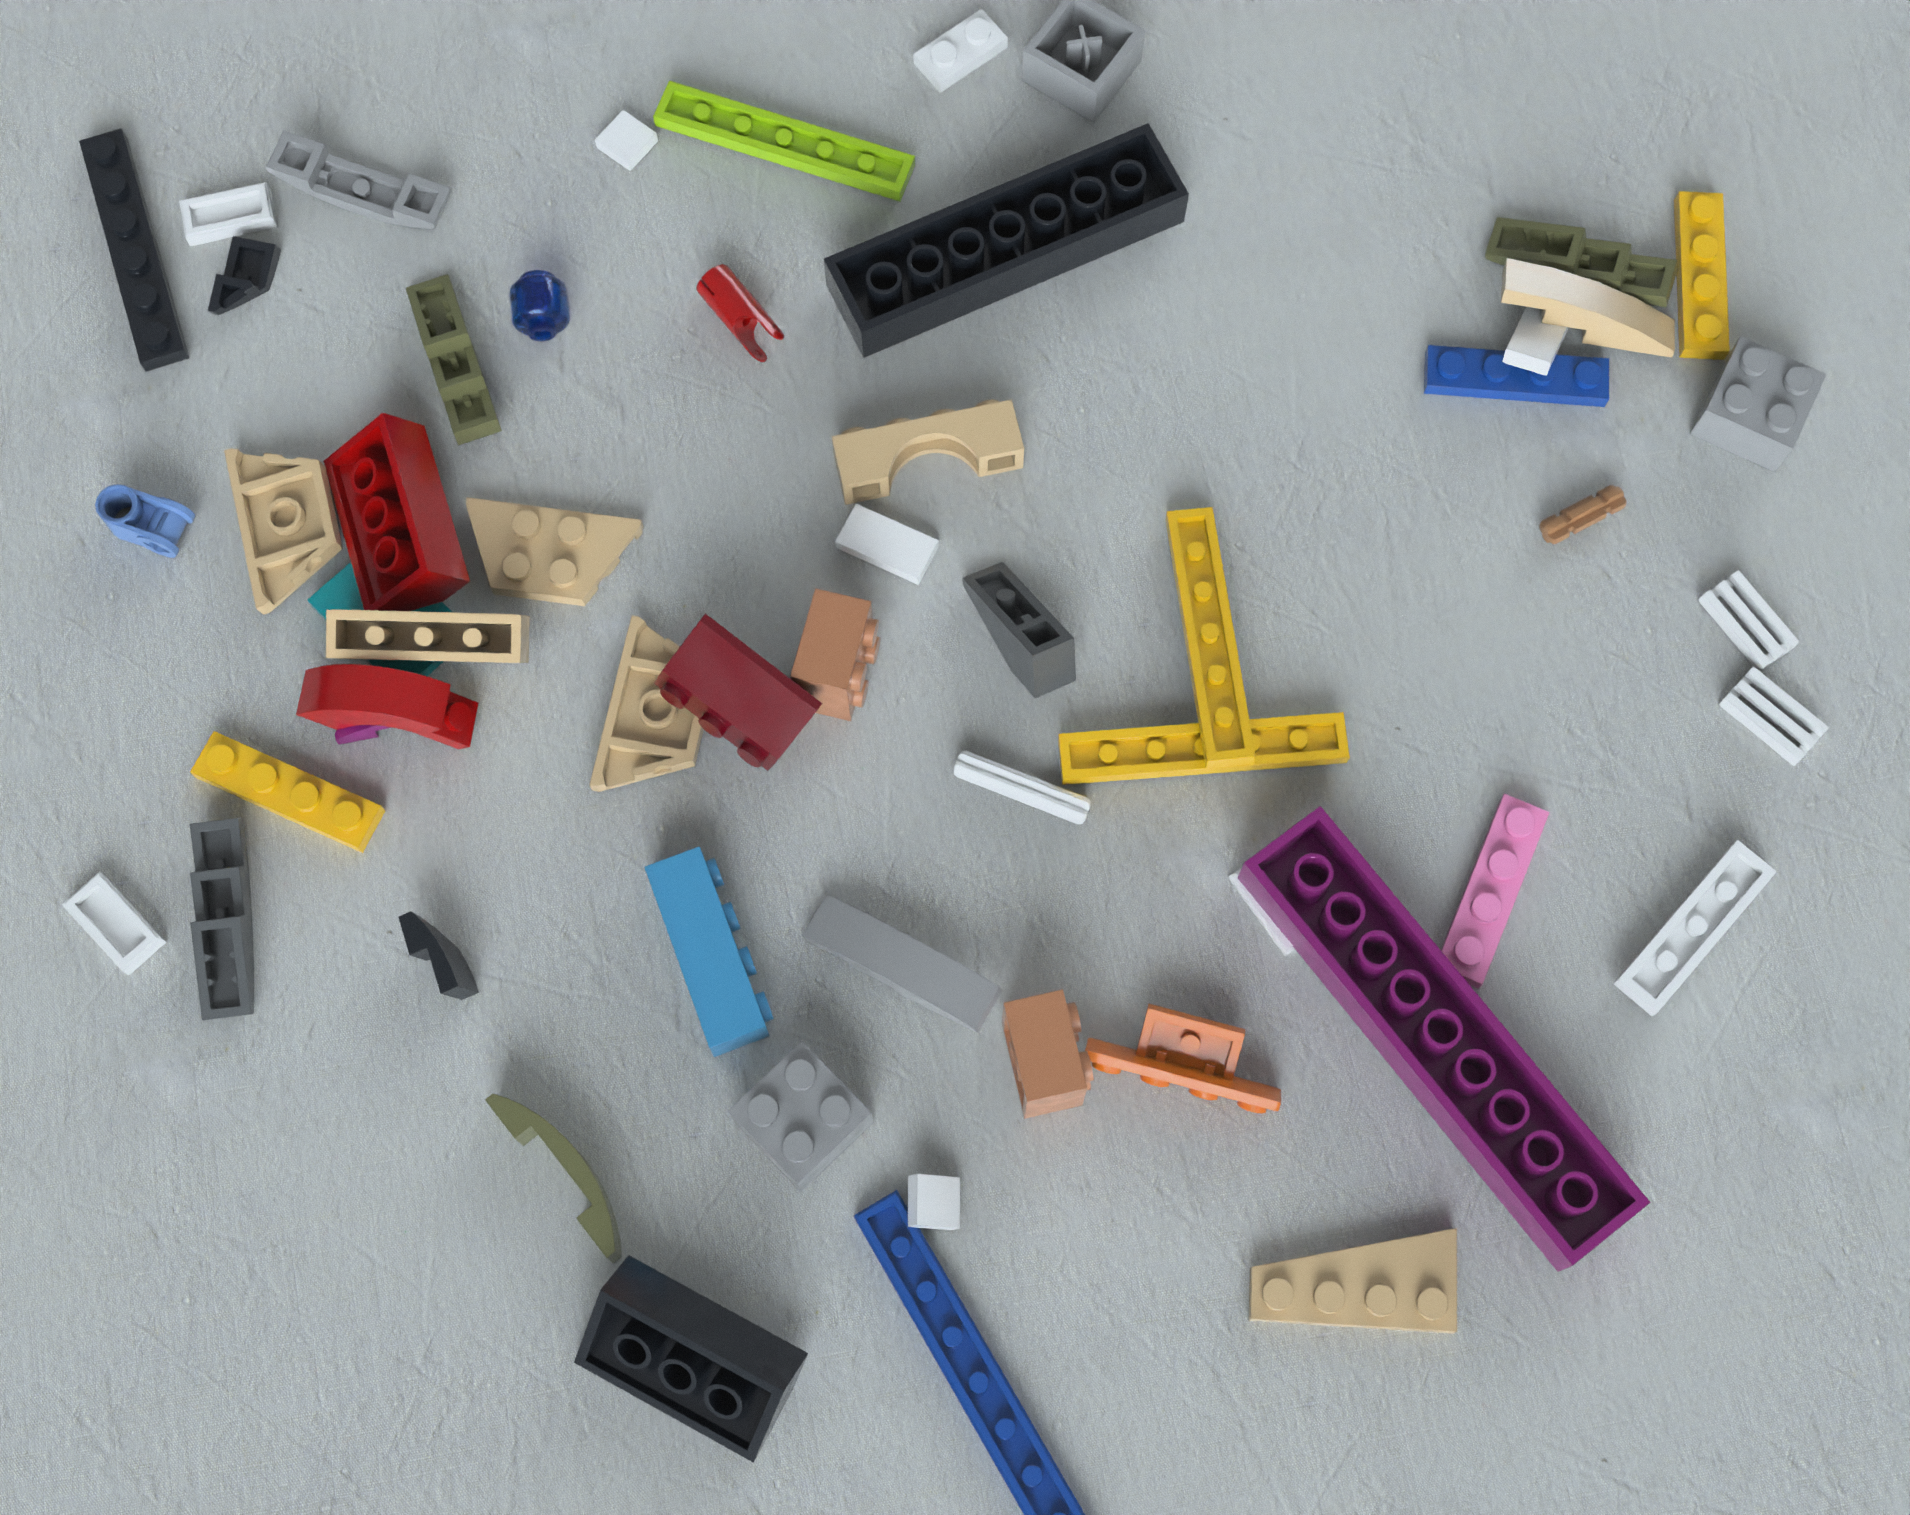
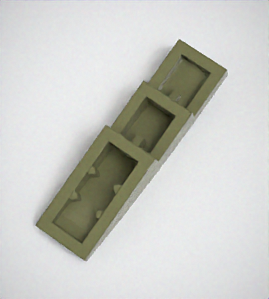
[1485,217,1678,308]
[406,274,502,446]

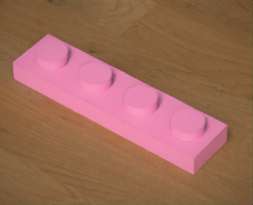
[1440,793,1550,989]

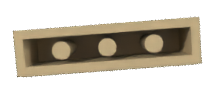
[326,609,530,663]

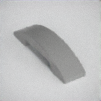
[266,130,452,229]

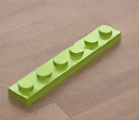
[653,81,915,202]

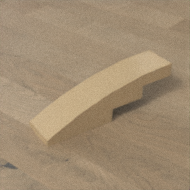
[1501,258,1675,358]

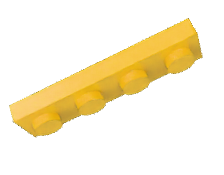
[1674,191,1730,360]
[190,731,385,853]

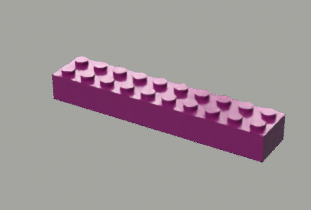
[1238,806,1651,1272]

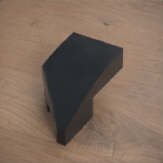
[208,236,281,315]
[398,911,479,1000]

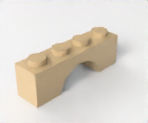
[831,399,1024,505]

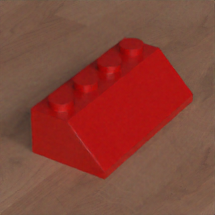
[323,412,470,611]

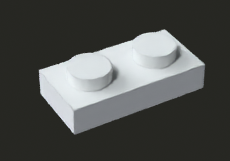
[913,9,1008,93]

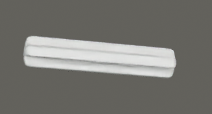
[954,750,1091,824]

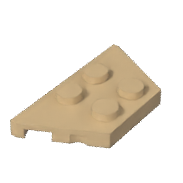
[224,448,343,615]
[465,497,644,606]
[589,615,704,792]

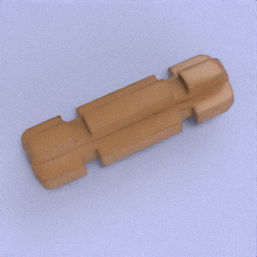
[1539,485,1627,544]

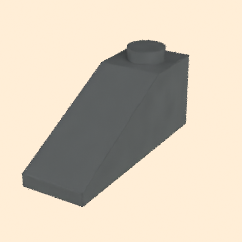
[962,562,1076,698]

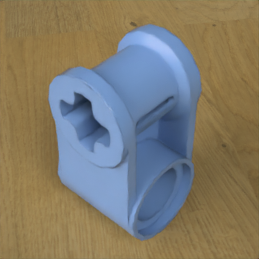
[95,484,196,558]

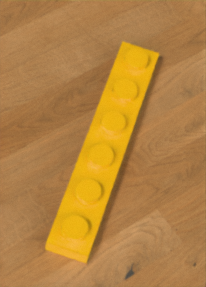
[1165,507,1256,769]
[1058,712,1350,785]

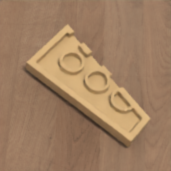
[1248,1228,1457,1334]

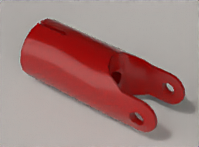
[696,264,785,362]

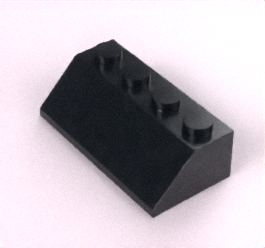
[574,1255,808,1462]

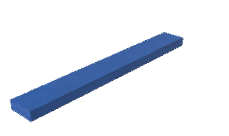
[853,1190,1085,1515]

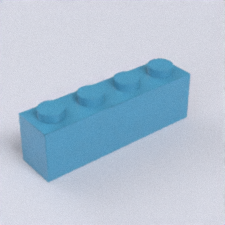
[644,846,774,1057]

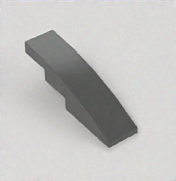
[190,817,254,1020]

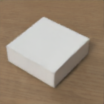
[595,110,658,171]
[908,1174,960,1230]

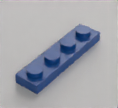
[1424,345,1609,407]

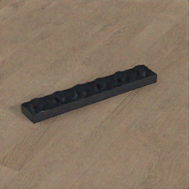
[79,128,189,372]

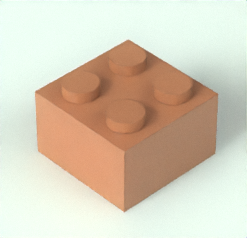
[790,588,881,721]
[1002,989,1094,1119]

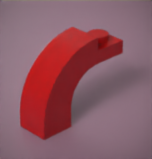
[296,664,479,749]

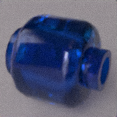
[509,270,571,341]

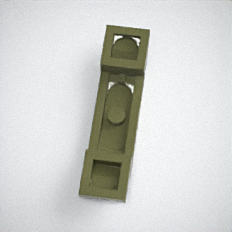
[485,1093,622,1263]

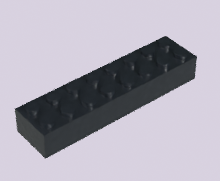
[823,123,1189,358]

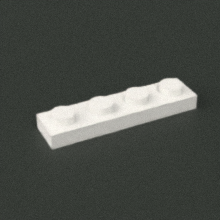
[1613,840,1777,1016]

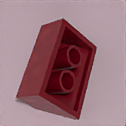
[654,613,822,771]

